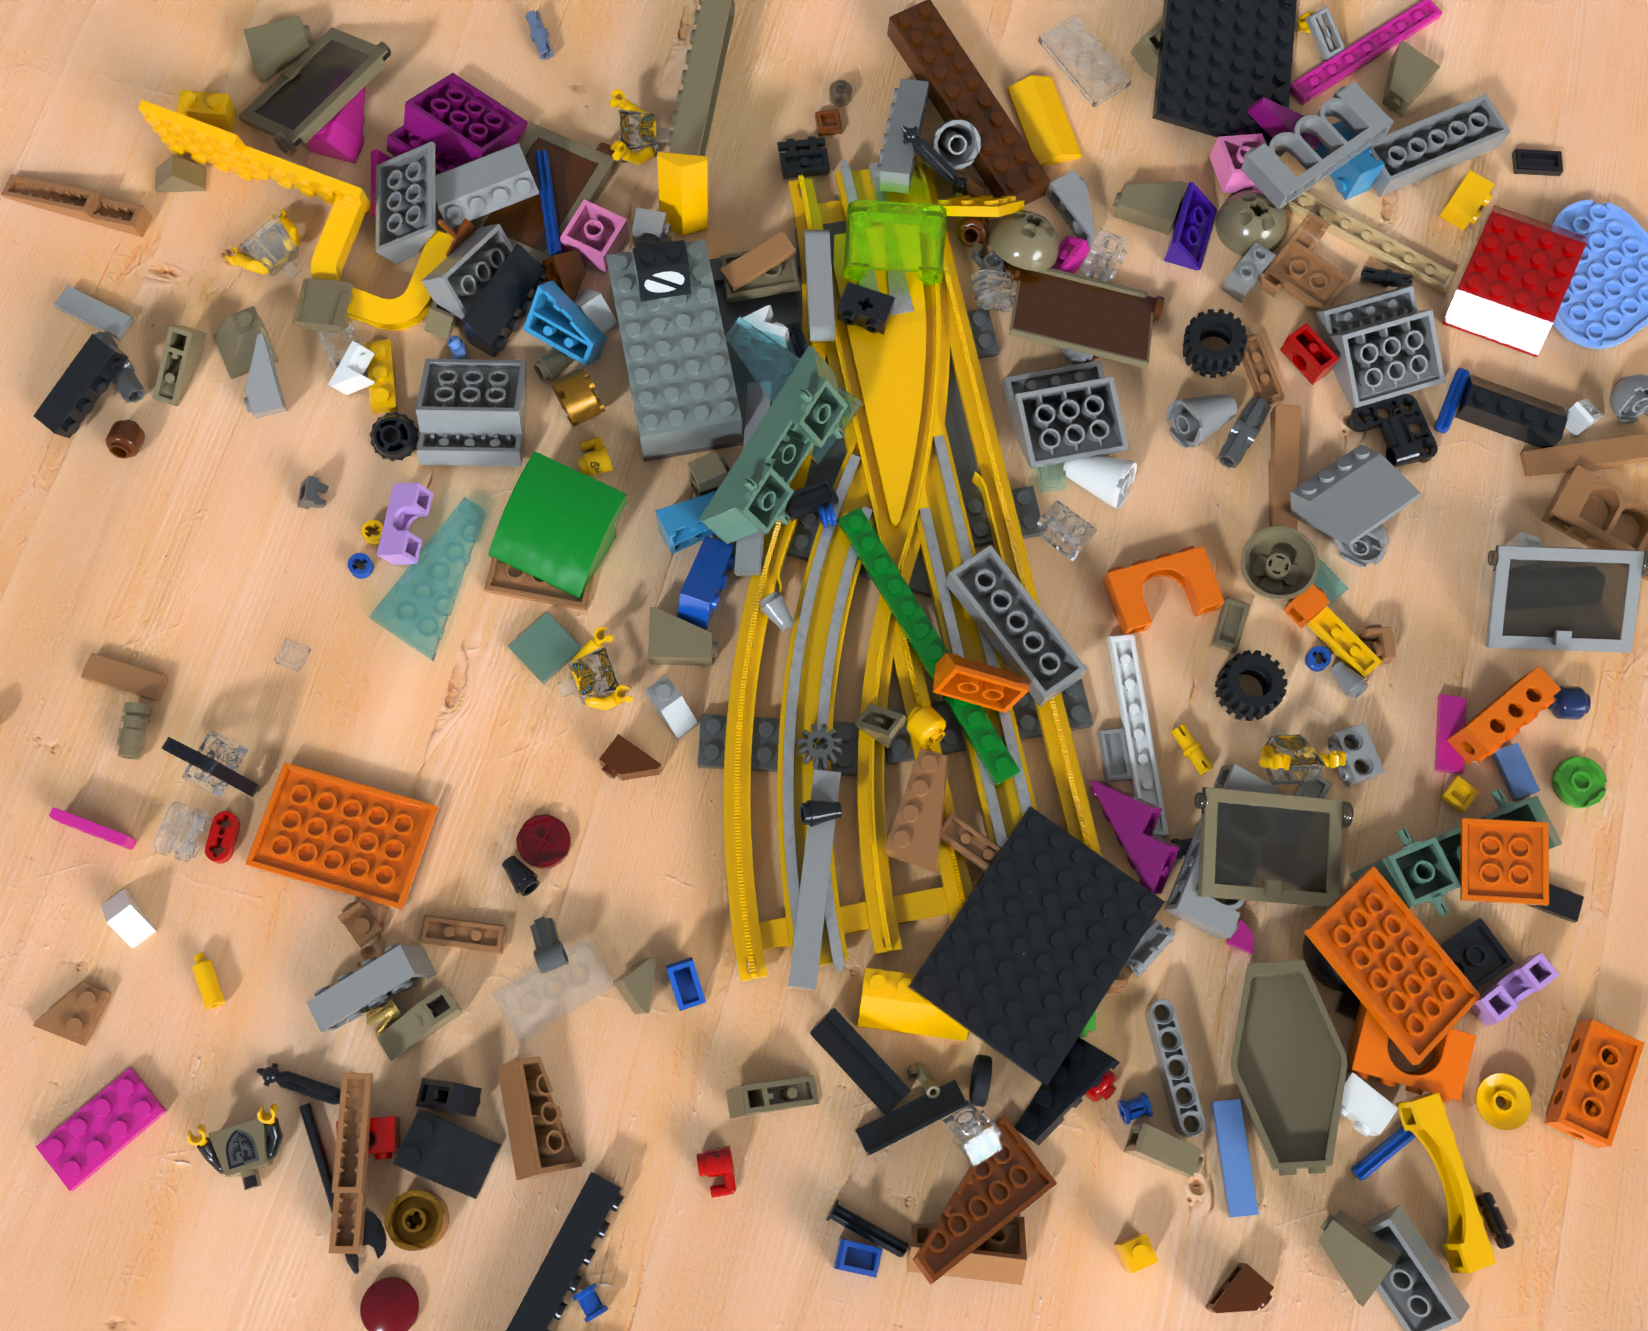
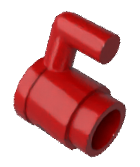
[697,1145,736,1198]

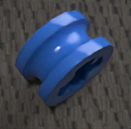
[818,503,837,528]
[348,553,374,579]
[1305,646,1331,672]

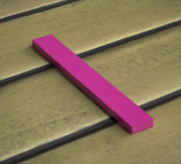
[1290,0,1443,106]

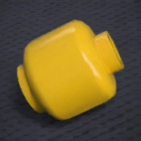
[906,706,946,745]

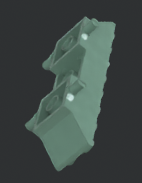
[699,345,848,544]
[1350,788,1563,917]

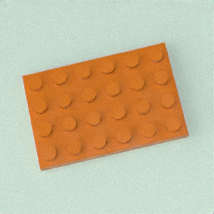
[245,762,439,911]
[1304,866,1481,1065]

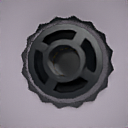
[370,412,419,462]

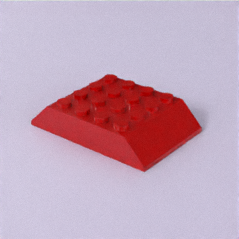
[1442,205,1588,358]

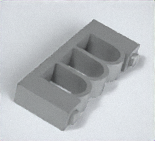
[1241,82,1394,210]
[1164,764,1287,939]

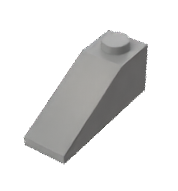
[1047,170,1095,249]
[244,333,287,418]

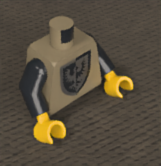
[187,1104,283,1191]

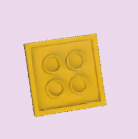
[929,195,1024,217]

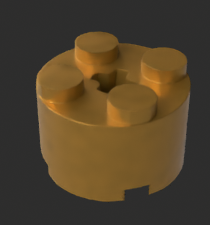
[551,367,605,427]
[384,1190,449,1251]

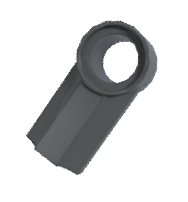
[530,917,569,974]

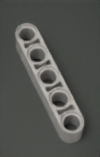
[804,229,835,342]
[1145,999,1205,1137]

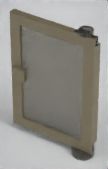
[238,27,391,157]
[1194,787,1354,907]

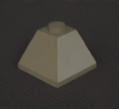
[213,306,279,379]

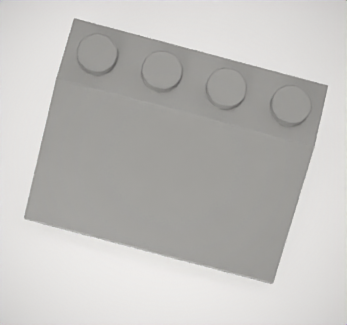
[375,141,436,264]
[1290,444,1421,546]

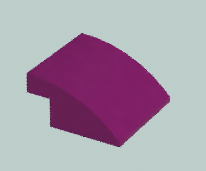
[386,73,528,175]

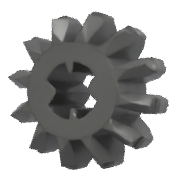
[797,724,842,769]

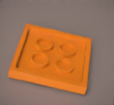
[1460,818,1549,906]

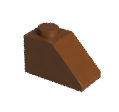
[542,250,586,302]
[599,734,663,781]
[1205,1262,1274,1313]

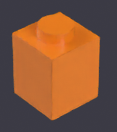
[1284,583,1330,628]

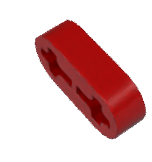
[205,811,240,864]

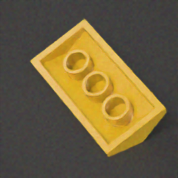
[1007,75,1082,167]
[657,152,709,236]

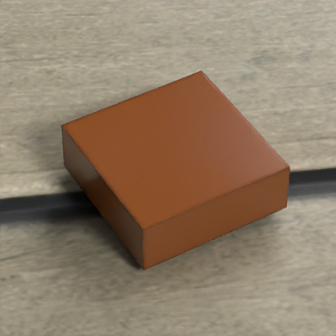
[815,109,842,137]

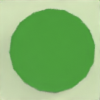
[1552,756,1607,808]

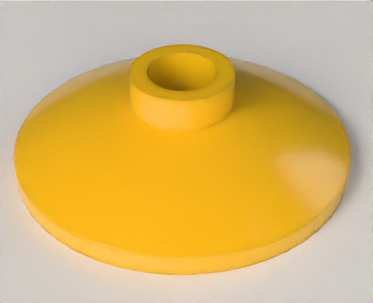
[1475,1073,1531,1130]

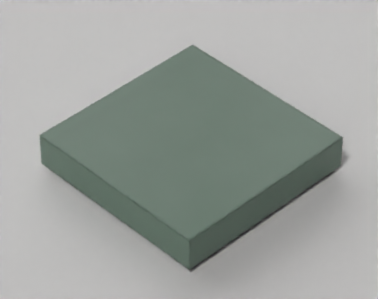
[508,612,582,685]

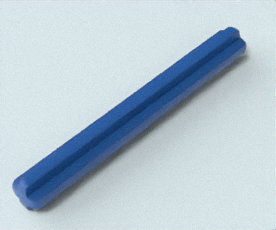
[535,150,562,257]

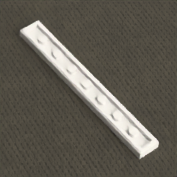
[1107,634,1169,837]

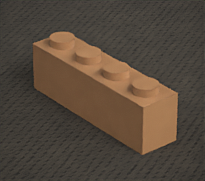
[497,1056,582,1180]
[907,1217,1027,1285]

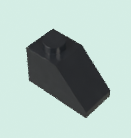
[416,1078,482,1117]

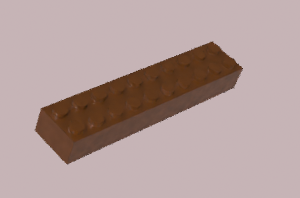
[887,0,1050,205]

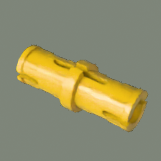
[1170,723,1214,776]

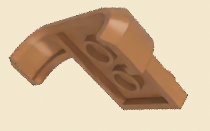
[1258,214,1351,311]

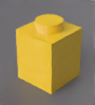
[1114,1233,1159,1273]

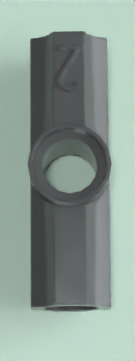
[95,331,146,403]
[1217,397,1271,468]

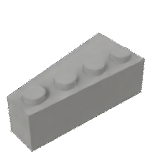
[307,943,437,1032]

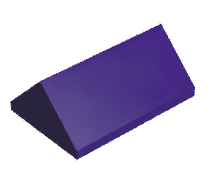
[1164,182,1217,270]

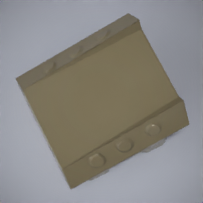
[292,278,353,333]

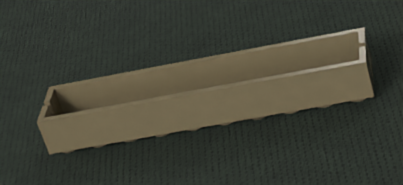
[667,0,735,156]

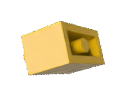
[176,90,237,132]
[1439,170,1495,231]

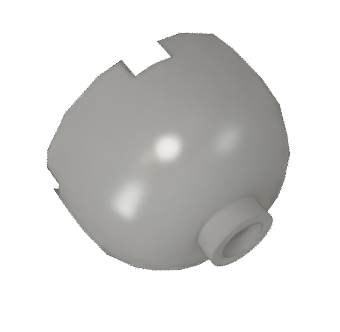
[1610,374,1648,423]
[1334,524,1389,567]

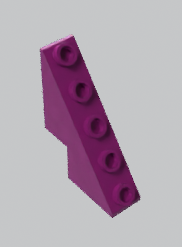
[1090,780,1181,894]

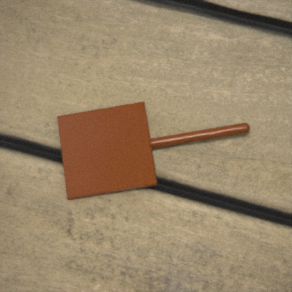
[438,218,477,257]

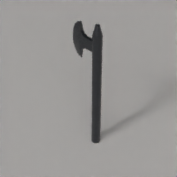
[299,1103,386,1274]

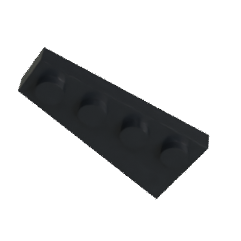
[1015,1037,1120,1145]

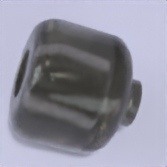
[829,79,852,107]

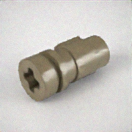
[116,702,152,760]

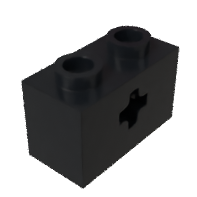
[837,282,895,334]

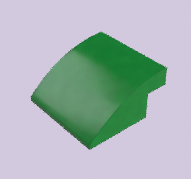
[488,451,627,599]

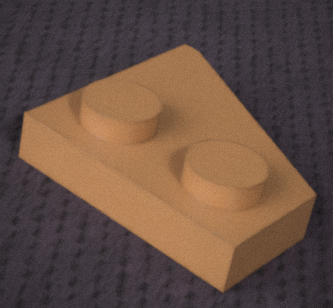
[33,982,112,1046]

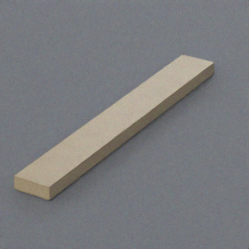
[1283,191,1456,295]

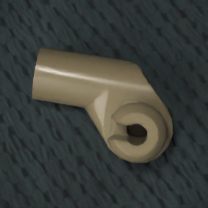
[907,1063,940,1098]

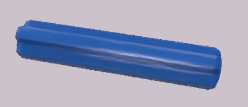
[1434,368,1470,434]
[1351,1126,1416,1180]

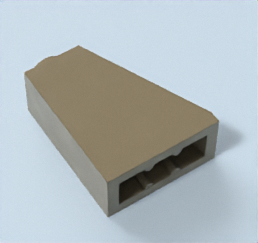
[244,16,312,83]
[1382,40,1440,116]
[1113,181,1187,235]
[648,607,718,666]
[1124,1123,1203,1177]
[1318,1210,1400,1307]

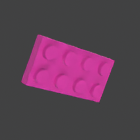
[36,1068,167,1191]

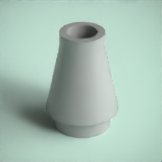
[759,591,795,632]
[1329,661,1369,700]

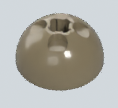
[1215,190,1287,256]
[989,211,1059,271]
[1240,526,1319,601]

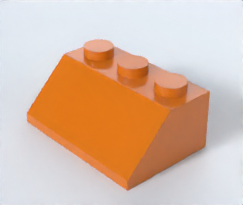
[933,653,1029,713]

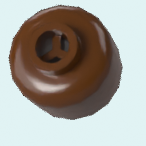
[957,216,991,248]
[105,420,145,459]

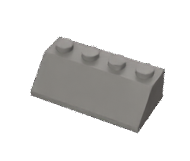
[435,143,539,228]
[422,224,513,319]
[1363,1205,1470,1331]

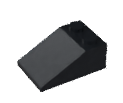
[393,1109,501,1199]

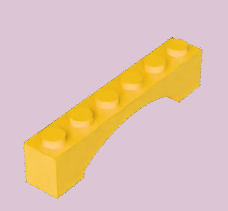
[1396,1093,1496,1273]

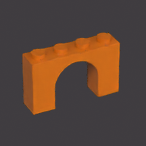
[1103,546,1225,635]
[1346,1002,1476,1103]

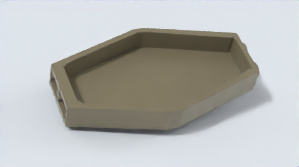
[1230,959,1348,1176]

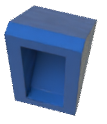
[666,957,706,1011]
[833,1238,882,1278]

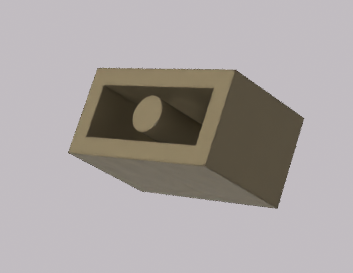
[688,451,729,497]

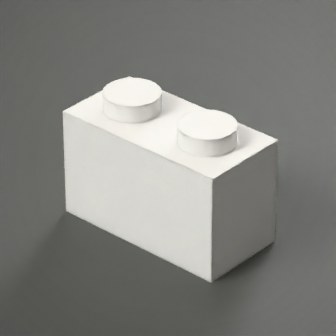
[1340,1072,1398,1137]

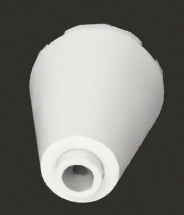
[1063,456,1137,509]

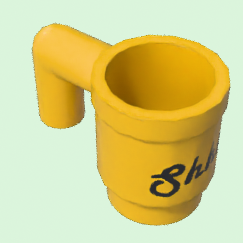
[577,437,613,477]

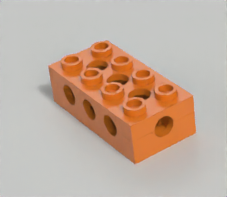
[1447,666,1561,765]
[1544,1019,1644,1148]

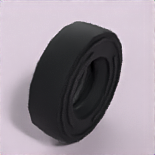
[969,1054,992,1107]

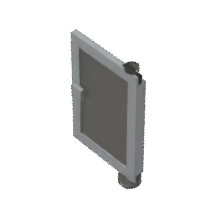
[1485,545,1648,653]

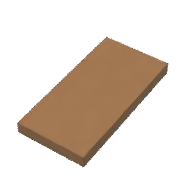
[484,558,596,611]

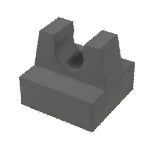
[297,476,329,509]

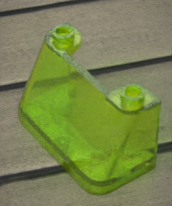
[843,200,947,285]

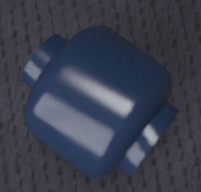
[1548,686,1591,720]

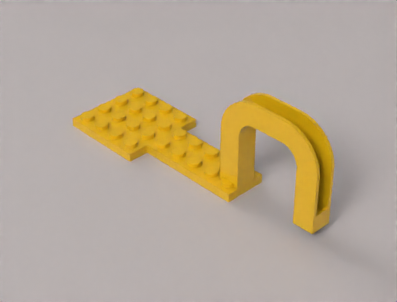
[138,100,454,331]

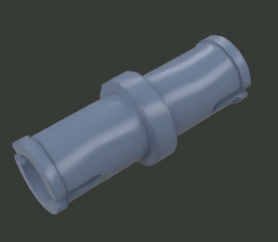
[525,10,554,60]

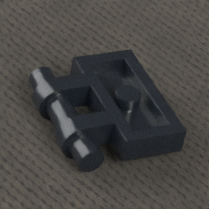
[777,136,830,179]

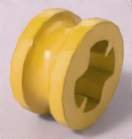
[361,520,383,546]

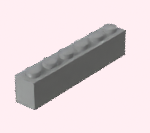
[876,79,929,194]

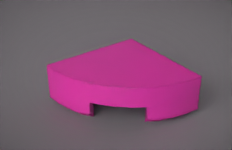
[1225,919,1255,955]

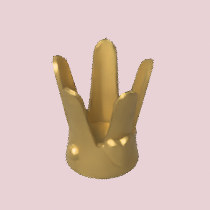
[361,997,405,1037]

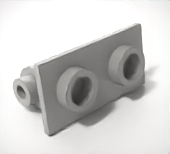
[1125,919,1175,978]

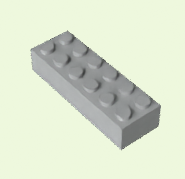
[1369,94,1510,197]
[945,545,1087,707]

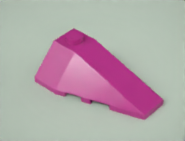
[307,70,366,164]

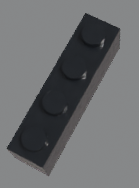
[33,334,128,438]

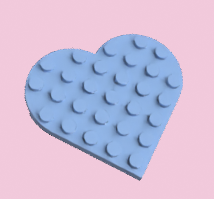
[1551,200,1648,349]

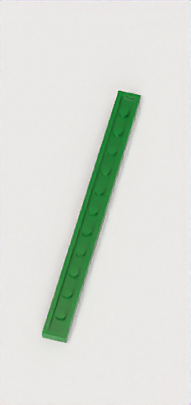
[838,507,1021,786]

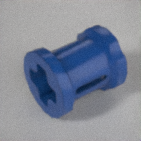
[1117,1092,1153,1125]
[572,1283,609,1323]

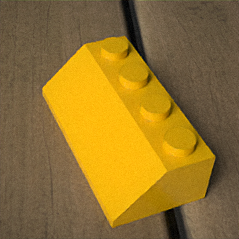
[857,968,968,1041]

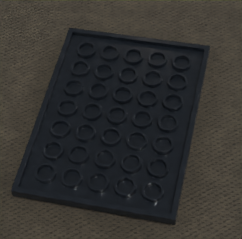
[1152,0,1297,156]
[908,806,1165,1086]

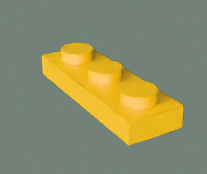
[365,339,398,414]
[1307,606,1382,678]

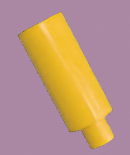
[192,952,226,1010]

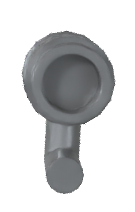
[971,243,1004,286]

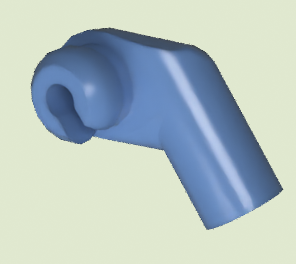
[447,336,467,359]

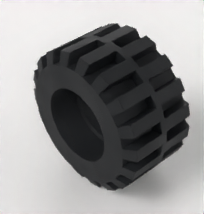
[1182,309,1247,378]
[1215,650,1288,721]

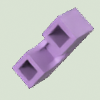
[377,482,433,565]
[1471,952,1559,1026]

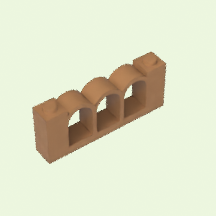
[1541,464,1648,581]

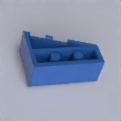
[677,536,735,630]

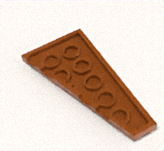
[913,1114,1057,1285]

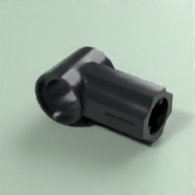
[1379,416,1420,467]

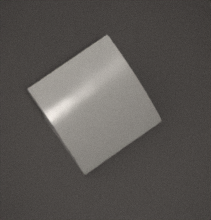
[1315,286,1445,408]
[416,359,527,466]
[1002,360,1129,468]

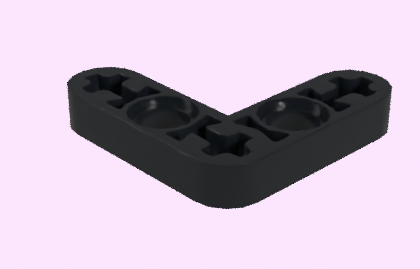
[1347,394,1438,463]
[161,737,260,797]

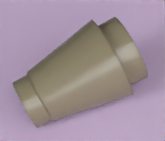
[534,352,573,381]

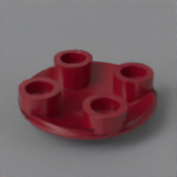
[360,1277,419,1331]

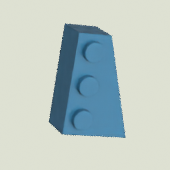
[1314,120,1385,200]
[523,280,607,366]
[655,490,717,555]

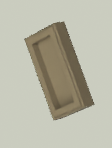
[1211,597,1250,653]

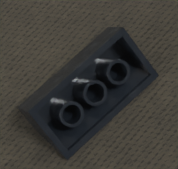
[462,244,548,357]
[1455,374,1568,449]

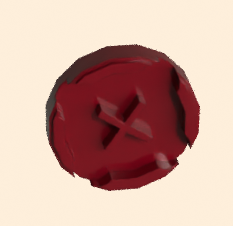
[516,814,571,869]

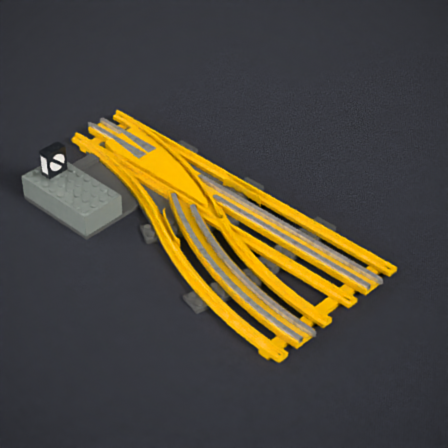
[606,156,1102,982]

